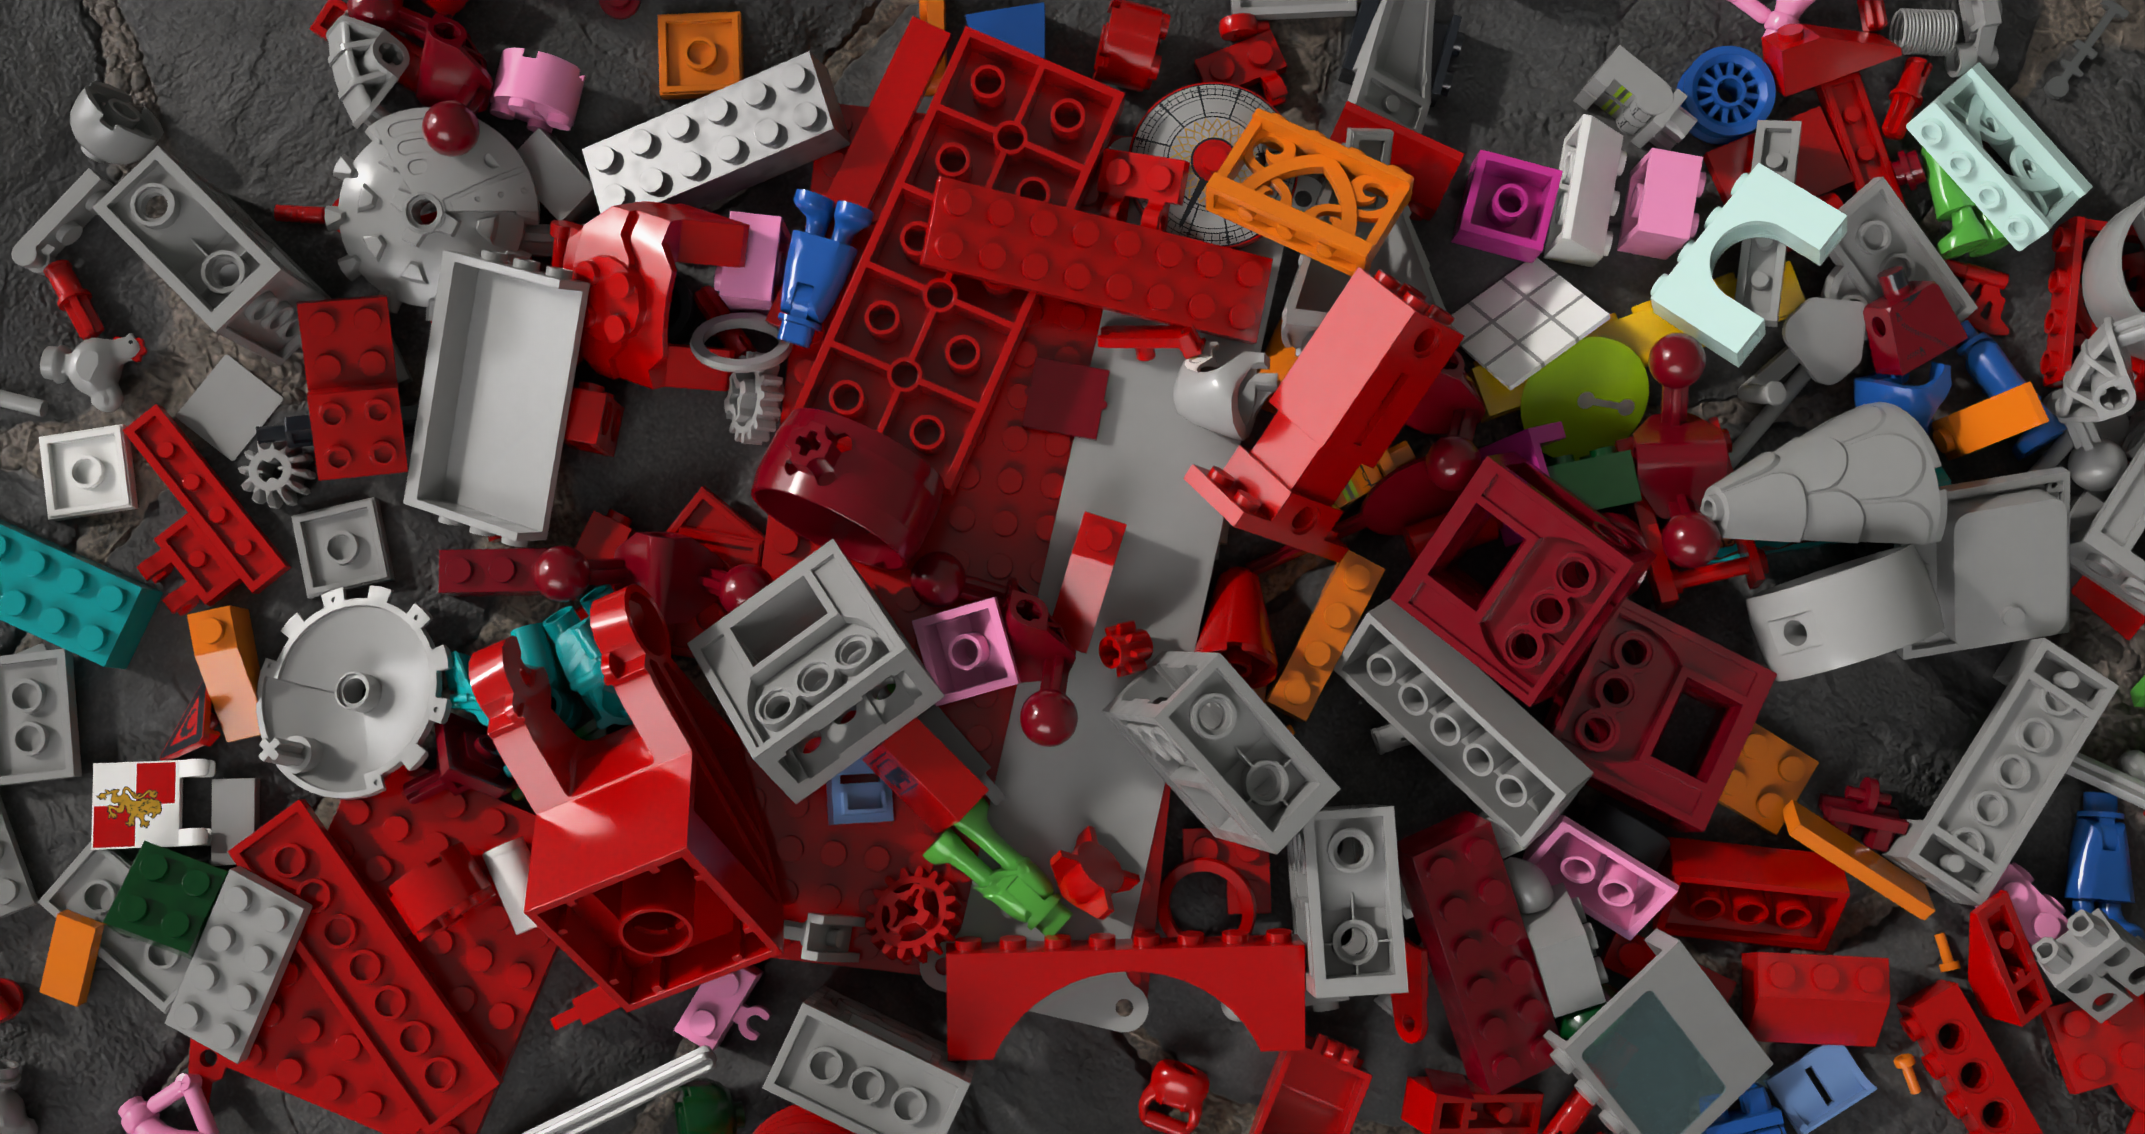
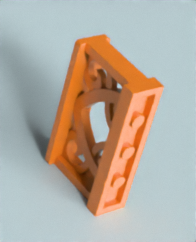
[1206,108,1414,276]

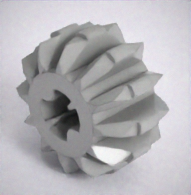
[238,441,317,509]

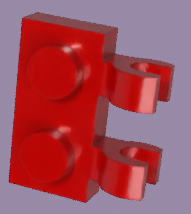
[1194,30,1288,107]
[1097,148,1190,232]
[136,513,243,616]

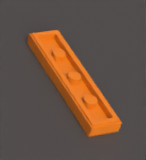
[1782,799,1935,920]

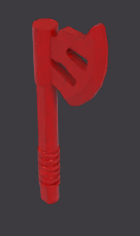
[1944,259,2009,335]

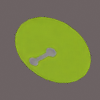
[1521,337,1649,461]

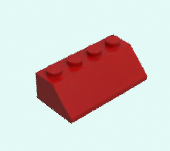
[1653,837,1850,951]

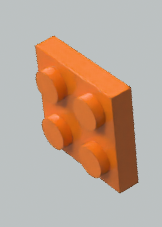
[1718,723,1819,835]

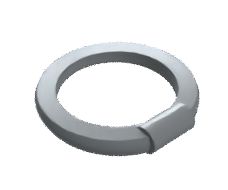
[690,312,793,373]

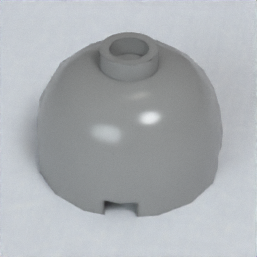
[70,81,164,165]

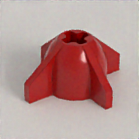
[1050,826,1140,920]

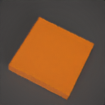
[658,11,744,100]

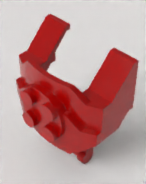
[550,201,750,391]

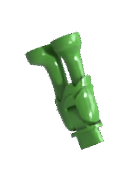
[922,797,1073,936]

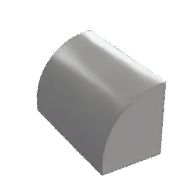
[517,128,598,222]

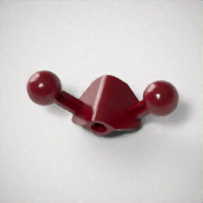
[347,0,494,157]
[1632,333,1728,568]
[1405,350,1486,491]
[533,532,774,624]
[910,551,1078,747]

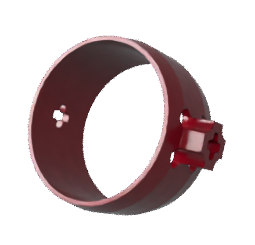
[751,408,945,571]

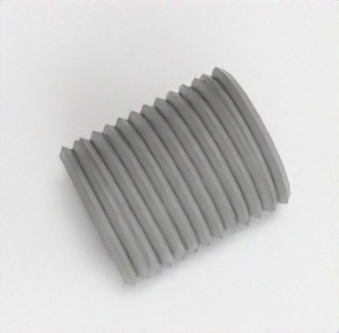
[1889,8,1959,56]

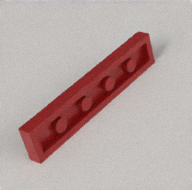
[122,404,292,594]

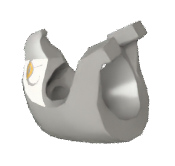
[1173,342,1280,441]

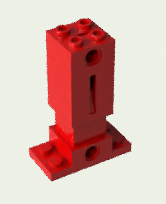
[1183,267,1465,563]

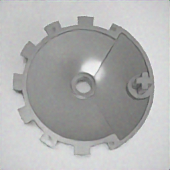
[325,107,541,321]
[256,585,453,799]

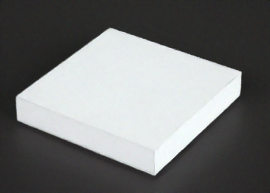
[39,424,139,521]

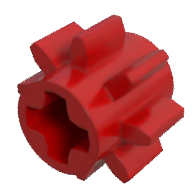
[1099,620,1153,677]

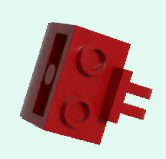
[1249,1032,1373,1134]

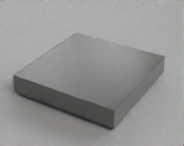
[291,497,395,599]

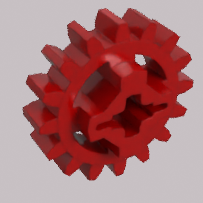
[865,866,962,965]

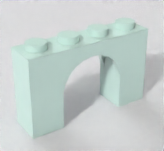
[1650,163,1847,368]

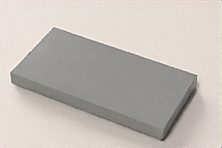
[38,841,191,1014]

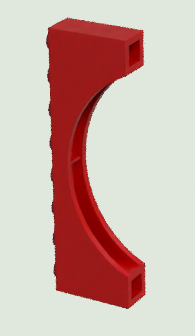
[946,928,1305,1061]

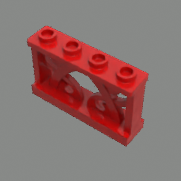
[2040,216,2145,401]

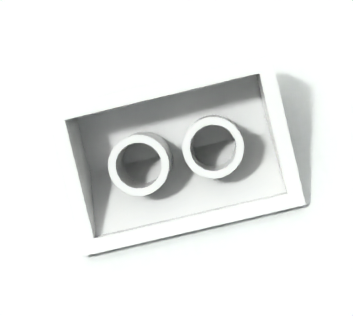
[1543,114,1627,267]

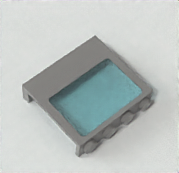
[1543,928,1773,1134]

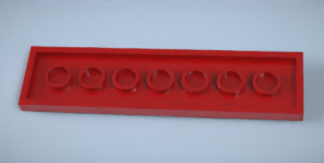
[919,176,1273,344]
[227,799,504,1134]

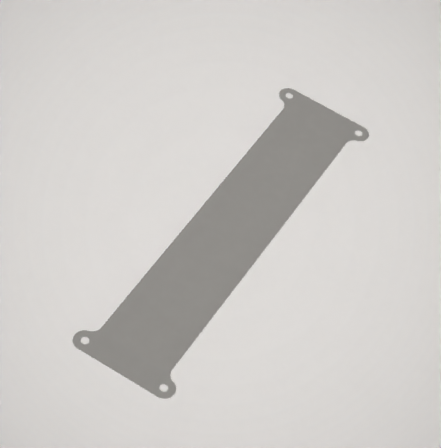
[920,137,1322,1032]

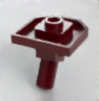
[403,712,518,804]

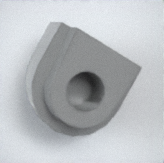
[1503,857,1554,914]

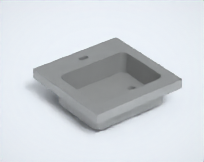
[1894,467,2070,660]

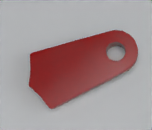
[1390,937,1429,1044]

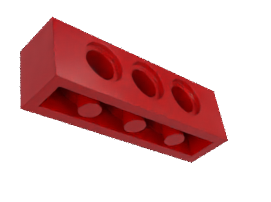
[1896,979,2043,1134]

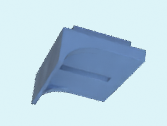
[826,750,894,825]
[1763,1044,1877,1134]

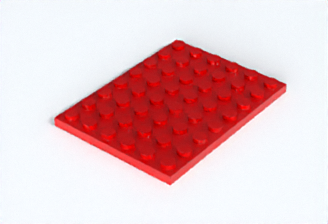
[224,765,559,1134]

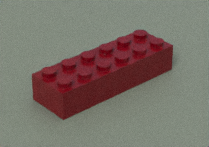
[1397,810,1560,1096]

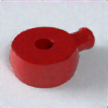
[1219,13,1270,41]

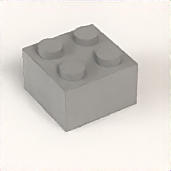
[1520,883,1609,1018]

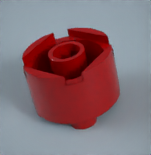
[1093,0,1171,92]
[386,842,496,942]

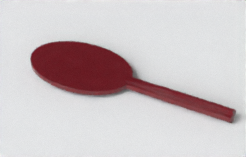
[1245,456,1464,575]

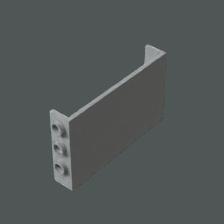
[403,249,590,547]

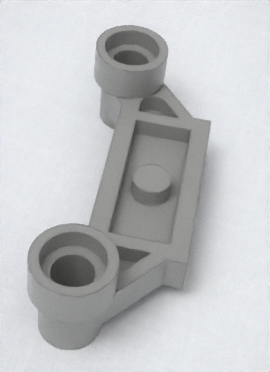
[1944,0,2002,78]

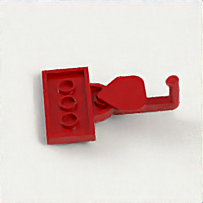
[2040,987,2145,1134]

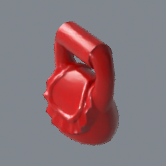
[1138,1059,1210,1134]

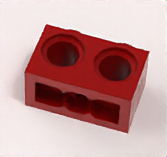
[563,382,624,457]

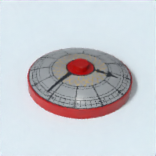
[1129,82,1298,250]

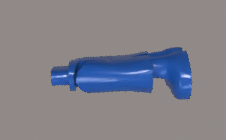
[777,189,874,348]
[1956,320,2068,461]
[2064,792,2145,940]

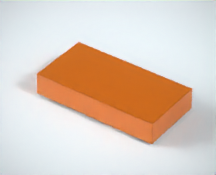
[39,909,105,1007]

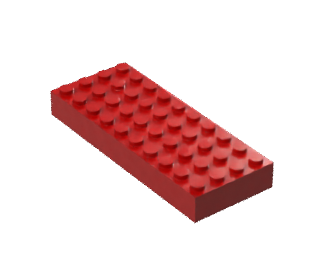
[792,26,1125,496]

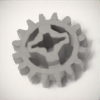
[724,351,785,445]

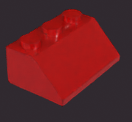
[1323,101,1464,221]
[1742,952,1890,1047]

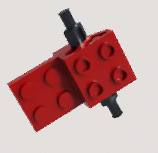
[256,295,419,481]

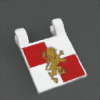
[91,759,216,850]

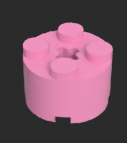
[489,48,586,134]

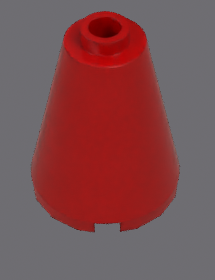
[1194,567,1278,689]

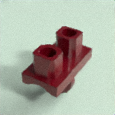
[1817,777,1909,852]

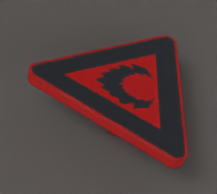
[160,680,221,761]

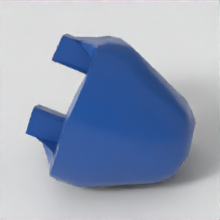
[1853,361,1952,436]

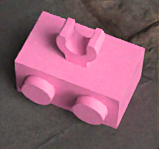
[674,965,772,1051]

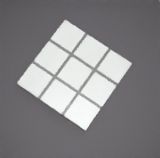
[1452,258,1611,391]

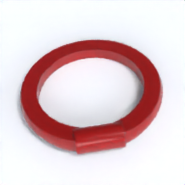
[1157,857,1257,938]

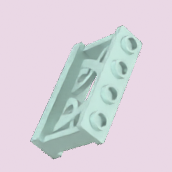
[1906,62,2093,251]

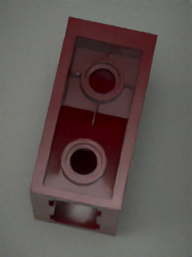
[1390,451,1657,707]
[1540,599,1777,832]

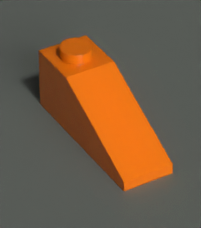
[1932,381,2049,461]
[187,605,261,742]

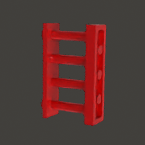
[1614,417,1769,612]

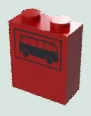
[862,717,989,834]

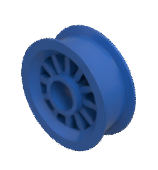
[1676,46,1776,145]

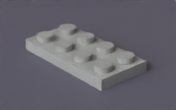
[165,866,313,1064]

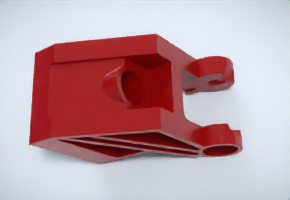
[469,584,784,1013]

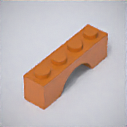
[1265,550,1385,723]

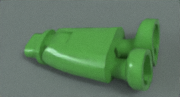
[1919,143,2009,260]

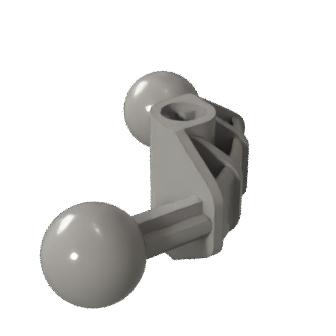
[326,0,410,129]
[2055,312,2145,491]

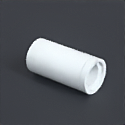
[482,837,538,935]

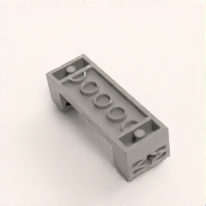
[1881,638,2119,906]

